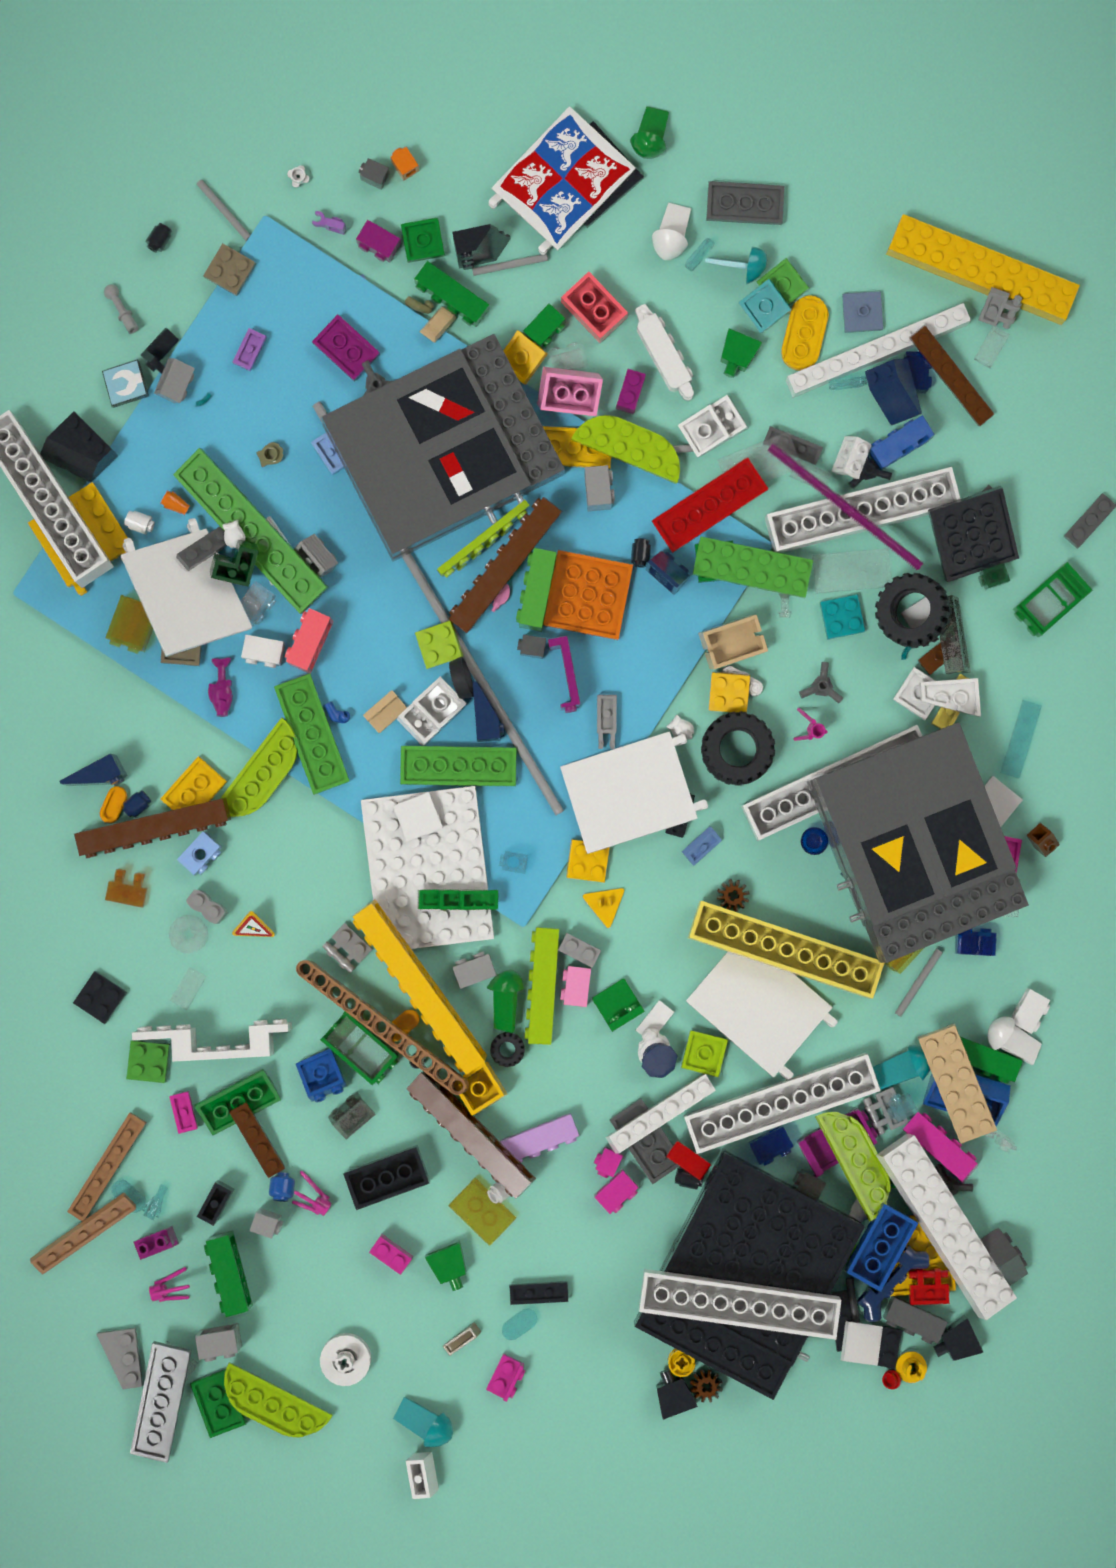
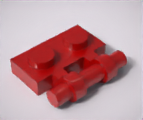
[908,1268,950,1305]

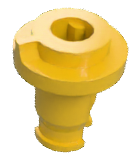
[895,1351,927,1383]

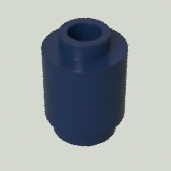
[123,790,152,818]

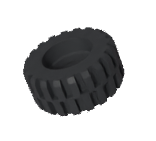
[875,573,952,648]
[701,711,775,786]

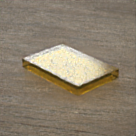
[448,1177,517,1246]

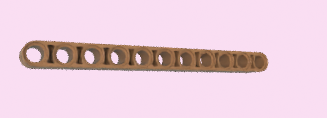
[296,960,469,1095]

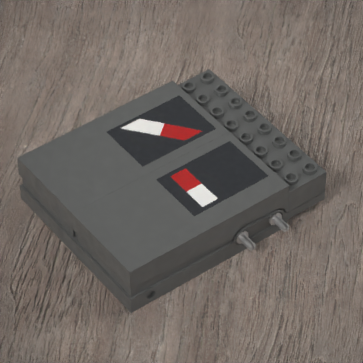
[322,334,565,562]

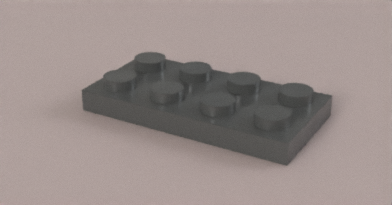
[706,181,784,225]
[609,1098,679,1185]

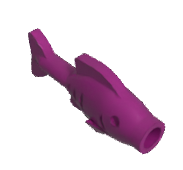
[208,658,233,717]

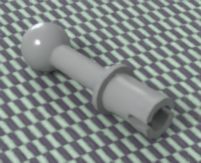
[104,284,139,334]

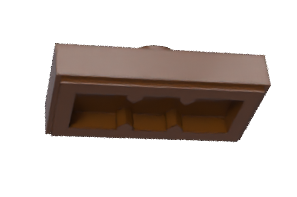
[917,637,960,675]

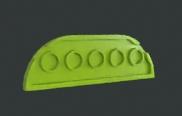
[571,415,680,484]
[437,500,530,578]
[220,717,298,817]
[815,1112,890,1222]
[224,1362,333,1438]

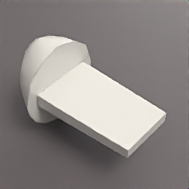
[652,202,691,260]
[988,1016,1042,1065]

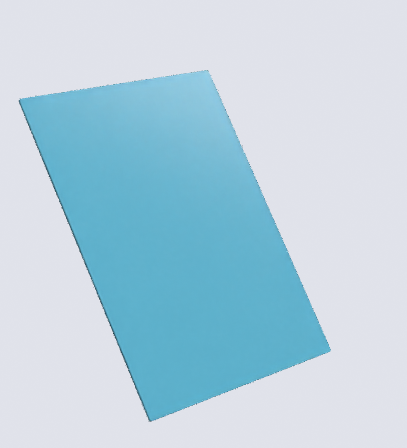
[13,216,772,927]

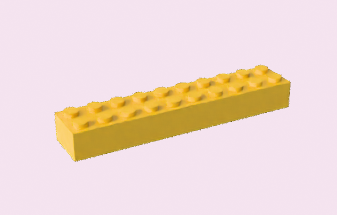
[886,214,1080,325]
[353,899,487,1075]

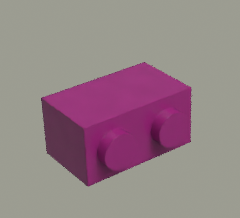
[356,219,401,263]
[616,369,646,415]

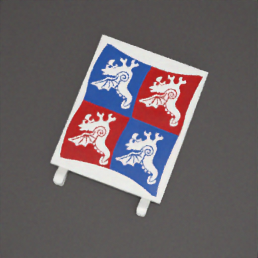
[488,106,636,255]

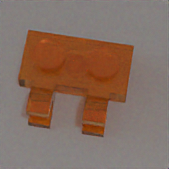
[105,869,148,908]

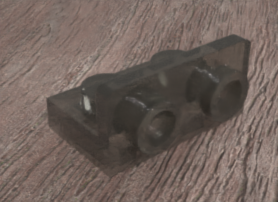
[328,1092,376,1140]

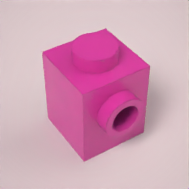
[594,1147,623,1178]

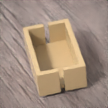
[698,615,768,669]

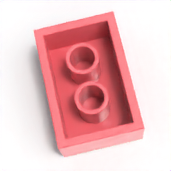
[561,272,628,343]
[285,608,334,674]

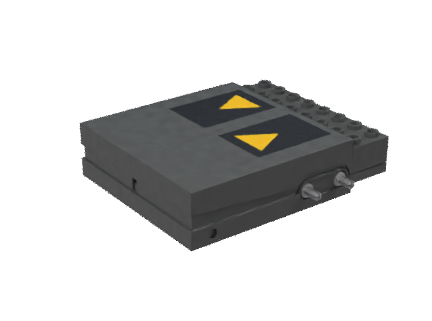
[807,723,1029,963]

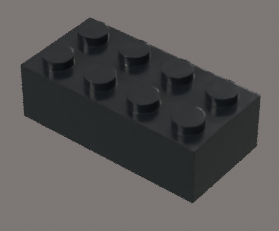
[343,1145,430,1210]

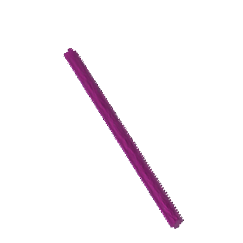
[768,443,923,570]

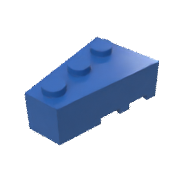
[869,415,935,470]

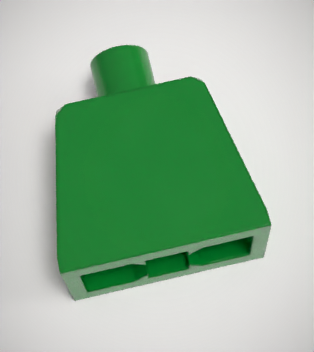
[720,328,762,378]
[425,1241,467,1291]

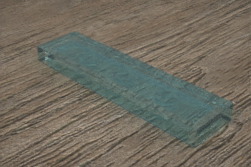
[1000,700,1042,779]

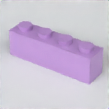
[500,1113,579,1162]

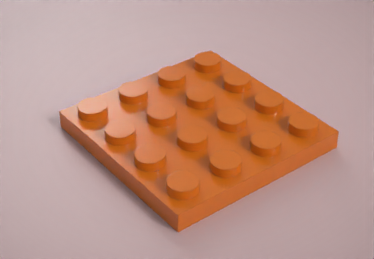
[543,550,633,640]

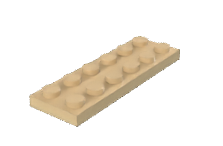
[918,1023,997,1144]

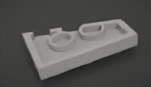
[96,1327,143,1389]

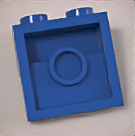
[296,1049,347,1103]

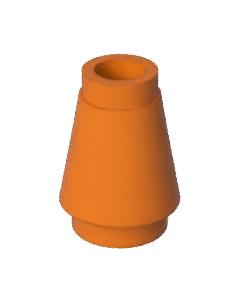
[160,490,190,515]

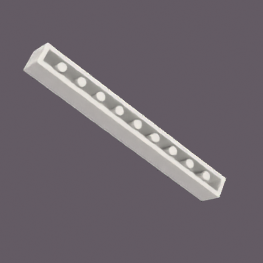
[786,303,971,398]

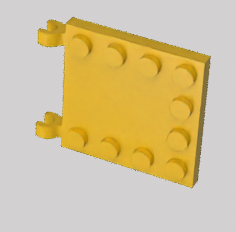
[28,482,128,596]

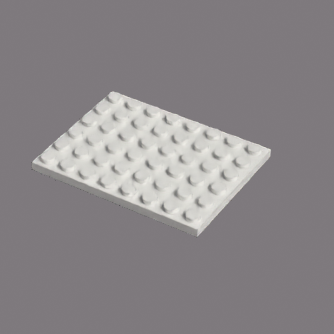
[361,786,494,949]

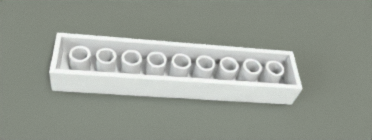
[0,410,114,588]
[765,467,961,553]
[741,725,922,841]
[683,1053,880,1154]
[876,1134,1017,1320]
[639,1269,841,1340]

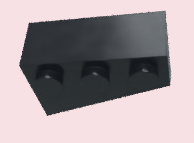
[452,224,511,270]
[40,411,118,482]

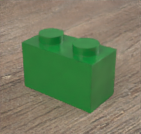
[523,303,566,348]

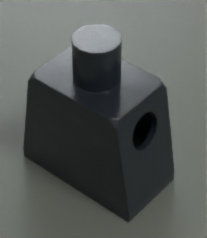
[933,1315,983,1361]
[656,1369,698,1420]

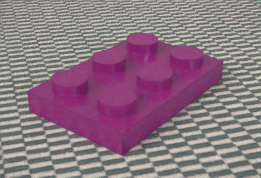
[312,314,380,382]

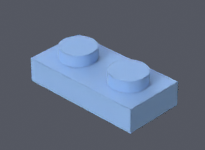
[311,433,344,475]

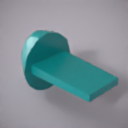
[705,247,767,284]
[873,1045,930,1090]
[393,1397,453,1447]

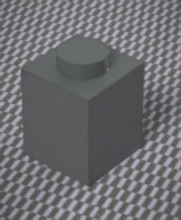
[359,158,390,190]
[517,635,546,659]

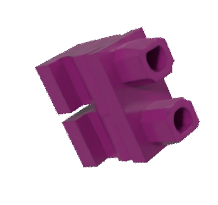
[133,1226,179,1260]

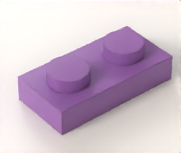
[233,328,267,372]

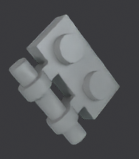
[978,287,1022,329]
[322,923,373,973]
[863,1087,908,1135]

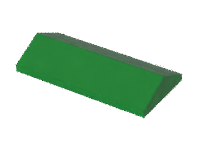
[194,1069,281,1136]

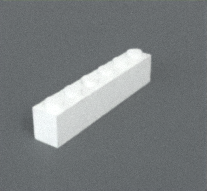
[605,1074,716,1154]

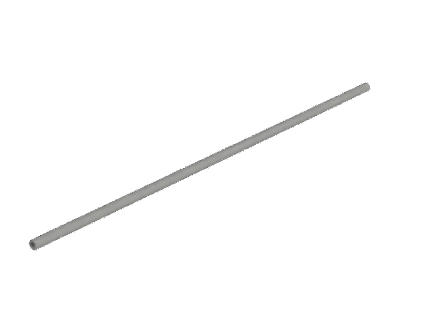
[312,401,564,816]

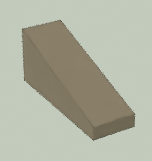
[443,1322,481,1356]

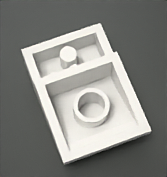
[678,395,748,457]
[397,677,467,746]

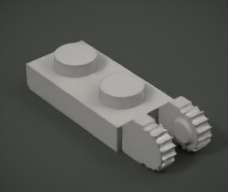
[597,695,617,749]

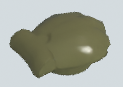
[256,442,283,467]

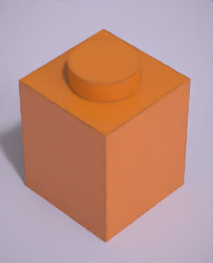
[390,147,420,181]

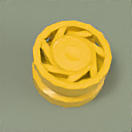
[668,1349,695,1377]

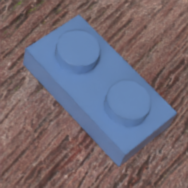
[682,827,722,866]

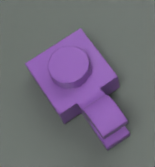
[312,211,346,235]

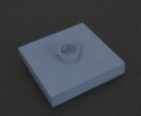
[842,291,883,333]

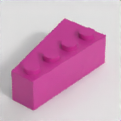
[903,1112,978,1183]

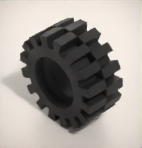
[490,1032,525,1067]

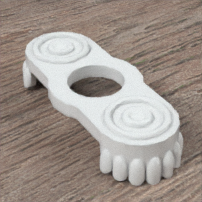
[721,666,763,697]

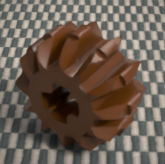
[717,879,749,912]
[690,1369,723,1403]

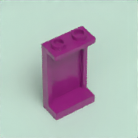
[548,636,580,713]
[796,1108,878,1177]

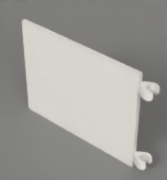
[121,518,252,657]
[560,731,708,854]
[686,952,838,1080]

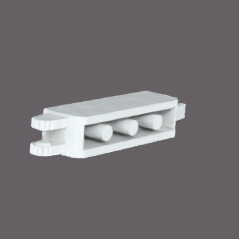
[635,304,694,401]

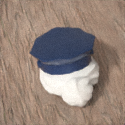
[638,1028,678,1078]

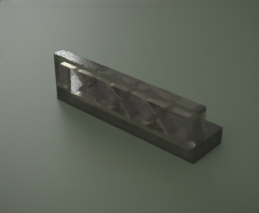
[940,595,971,674]

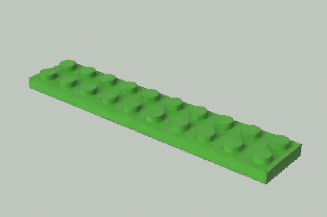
[173,448,329,614]

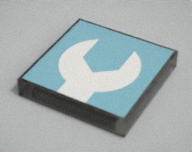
[102,359,149,408]

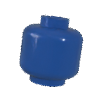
[269,1172,295,1202]

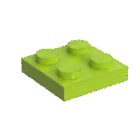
[415,621,464,669]
[681,1030,728,1077]

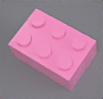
[537,367,603,416]

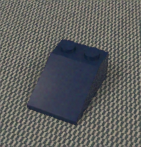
[865,359,922,425]
[646,550,690,595]
[473,682,504,742]
[59,753,128,786]

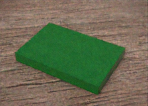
[190,1369,247,1438]

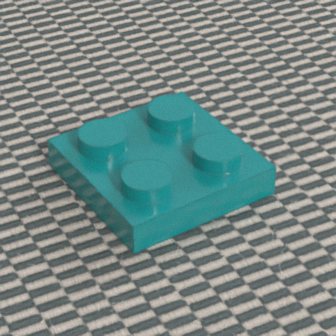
[739,279,792,333]
[820,594,865,640]

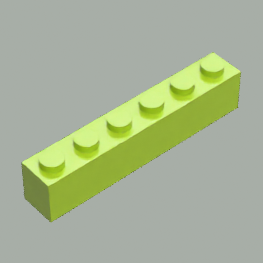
[525,927,559,1045]

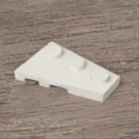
[920,678,981,717]

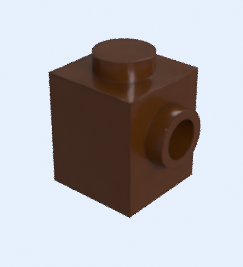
[1026,822,1060,857]

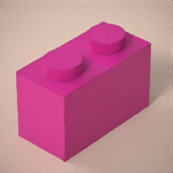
[594,1169,638,1214]
[369,1234,413,1275]

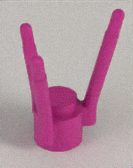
[793,708,828,741]
[292,1171,332,1216]
[149,1267,190,1302]

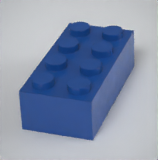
[844,1202,918,1292]

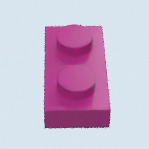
[169,1091,198,1134]

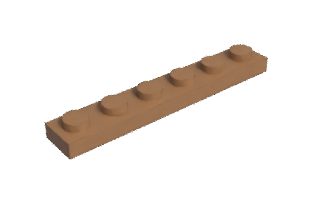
[67,1112,147,1222]
[30,1193,136,1275]

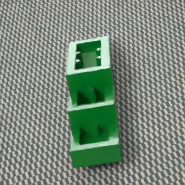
[418,889,498,910]

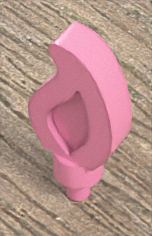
[491,584,510,612]

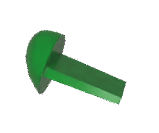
[630,106,669,159]
[487,970,524,1033]

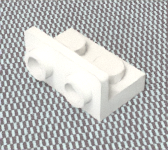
[831,436,871,479]

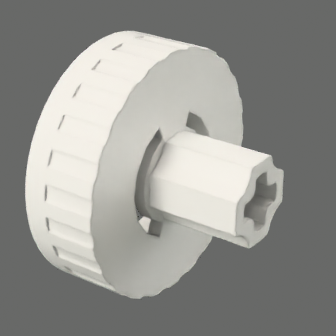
[320,1333,371,1386]

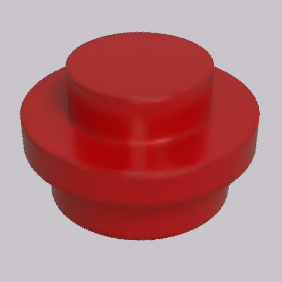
[882,1370,901,1390]

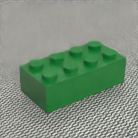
[204,1230,253,1317]

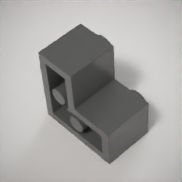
[980,1227,1028,1286]

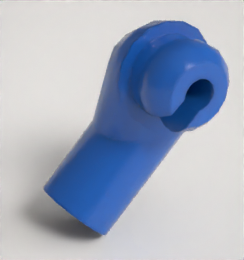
[324,701,350,724]

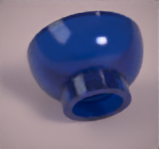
[800,827,828,855]

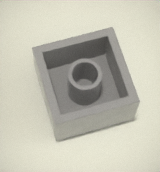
[584,465,615,512]
[195,1323,242,1362]

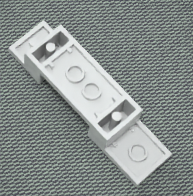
[132,1019,292,1062]

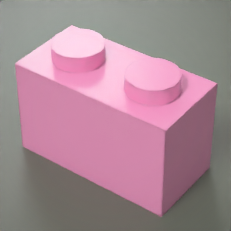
[560,966,591,1007]

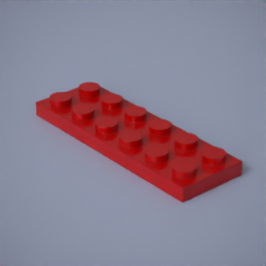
[651,457,769,553]

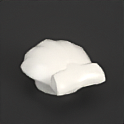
[223,520,245,548]
[666,715,694,740]

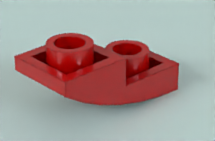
[666,1141,711,1181]

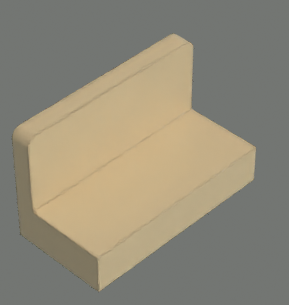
[363,690,407,733]

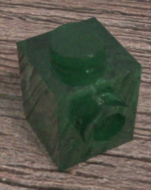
[978,563,1010,591]

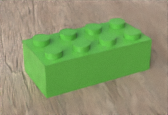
[516,548,557,632]

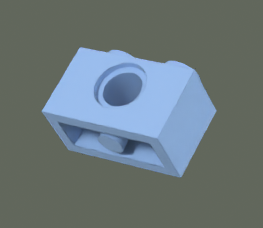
[177,831,222,875]

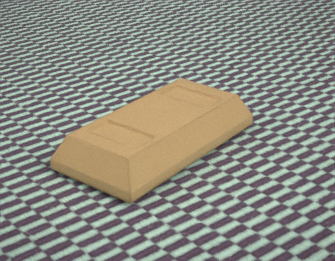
[420,306,457,343]

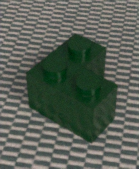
[210,540,258,587]

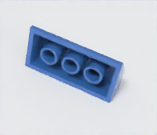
[923,1074,1011,1127]

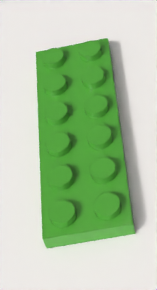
[692,537,813,598]
[274,673,350,795]
[400,746,516,787]

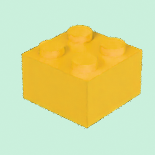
[454,1062,508,1116]

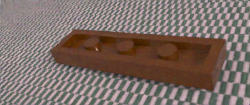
[229,1101,285,1178]

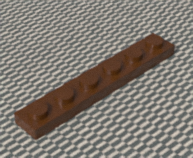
[909,325,994,426]

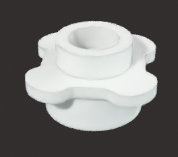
[287,165,310,188]

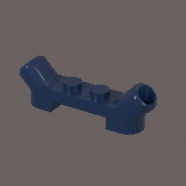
[857,1245,929,1322]

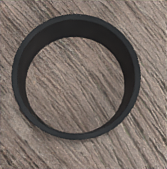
[449,657,474,699]

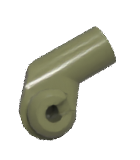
[405,296,434,314]

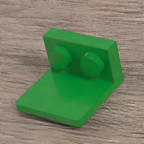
[592,979,645,1032]

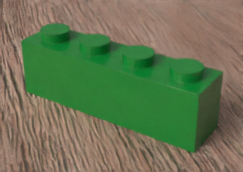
[414,261,490,327]
[960,1036,1023,1084]

